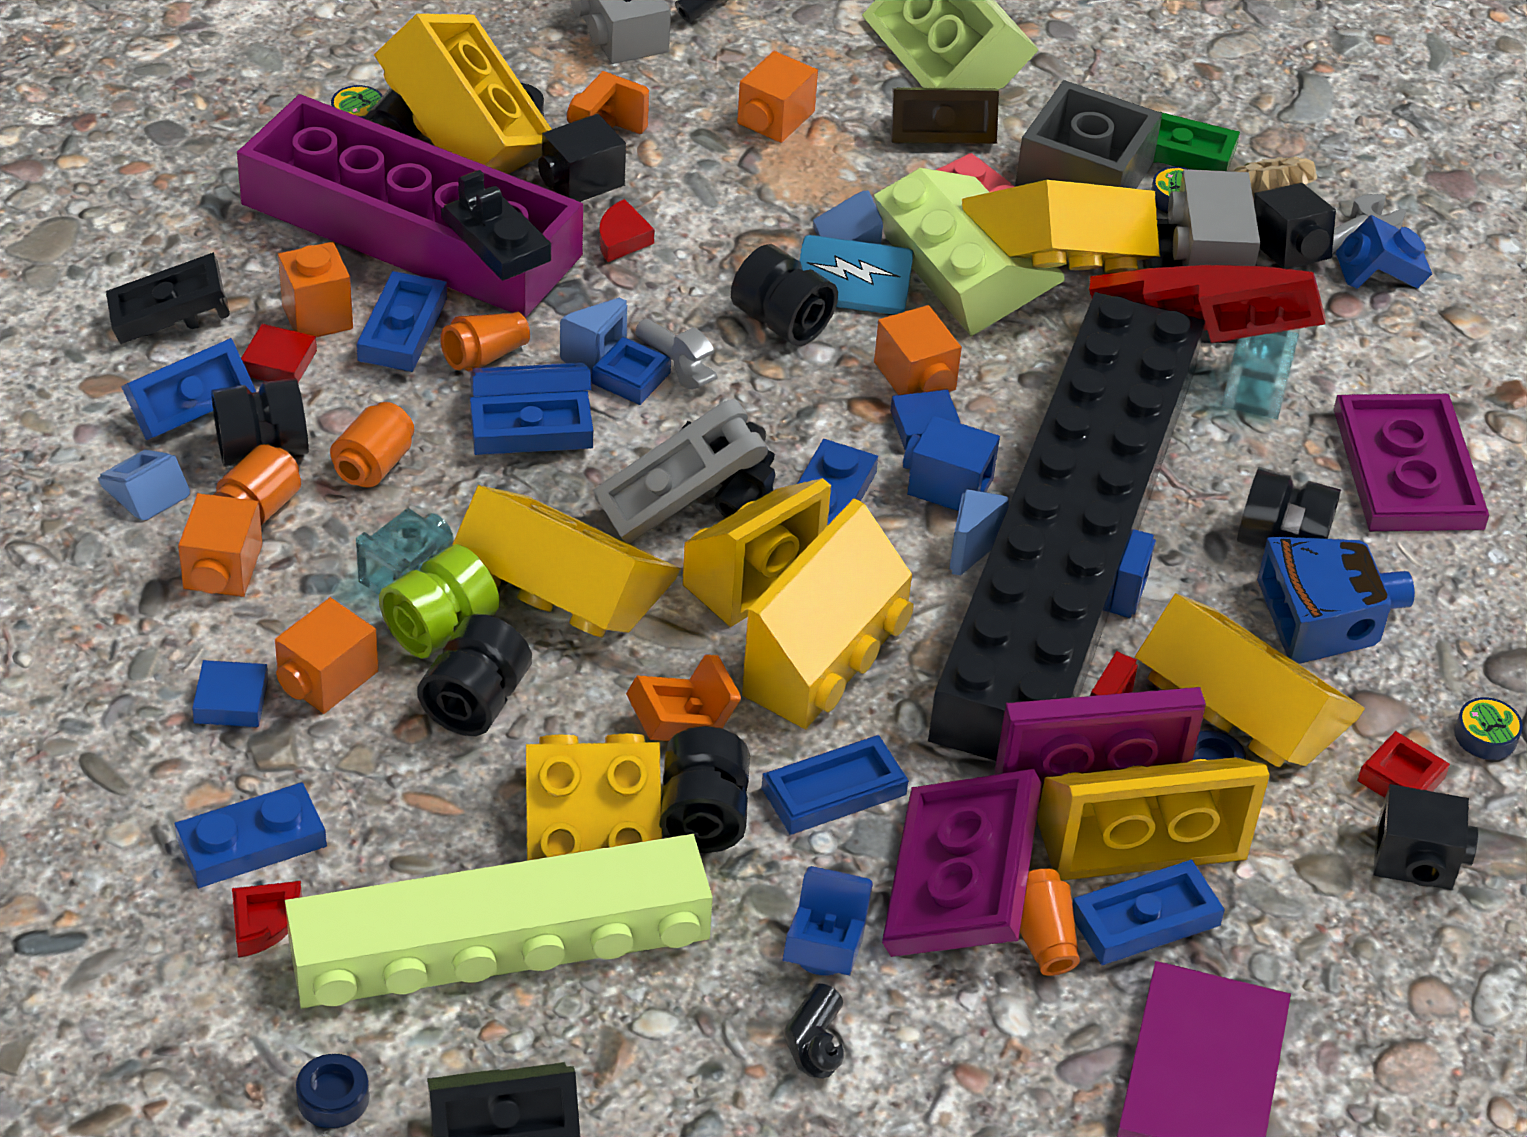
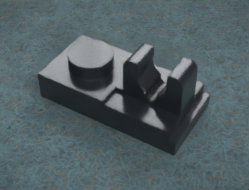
[441,170,551,281]
[106,252,230,344]
[427,1062,580,1137]

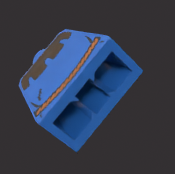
[1257,537,1415,664]

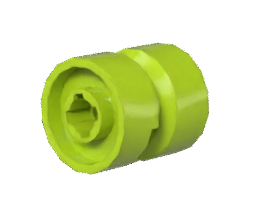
[379,544,499,659]

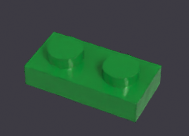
[1153,111,1240,171]

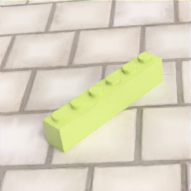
[285,834,713,1009]

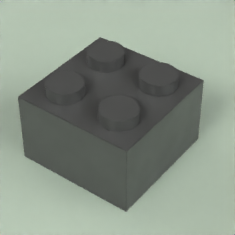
[1015,80,1162,189]

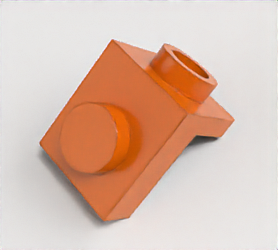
[567,71,649,134]
[626,654,741,741]

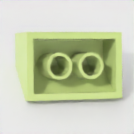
[862,0,1039,89]
[874,168,1065,337]

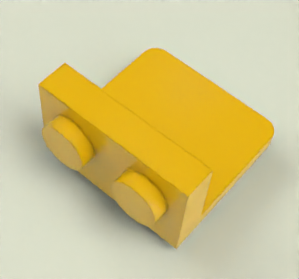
[526,733,662,861]

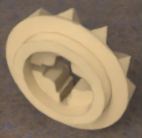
[1232,156,1317,198]

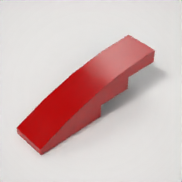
[1089,265,1326,343]

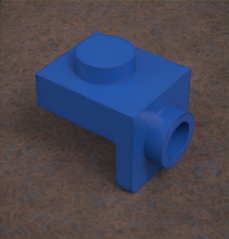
[1336,215,1432,289]
[782,866,873,976]

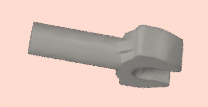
[1332,194,1406,253]
[635,319,718,390]

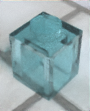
[1222,331,1299,420]

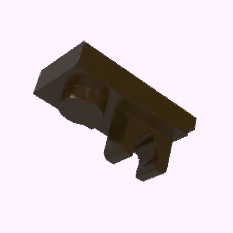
[891,87,999,144]

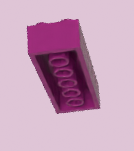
[237,94,583,318]

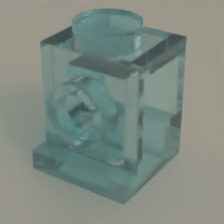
[356,508,454,595]

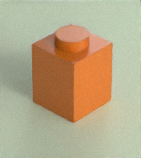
[737,51,818,143]
[278,242,353,337]
[874,305,962,395]
[178,493,263,597]
[275,597,379,714]

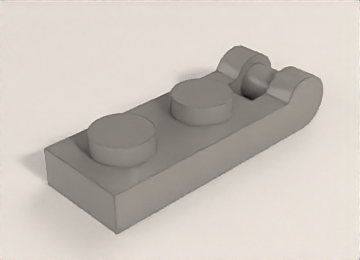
[593,399,769,544]

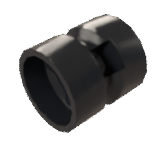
[730,244,838,346]
[211,377,309,467]
[1237,467,1341,550]
[417,614,532,737]
[659,726,750,853]

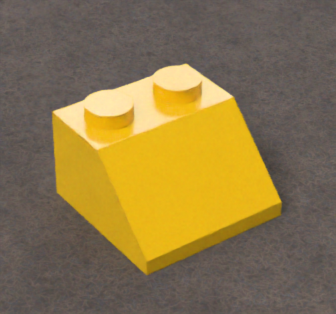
[682,478,831,627]

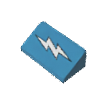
[799,235,914,315]

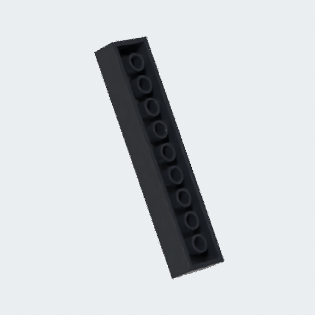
[928,292,1205,761]

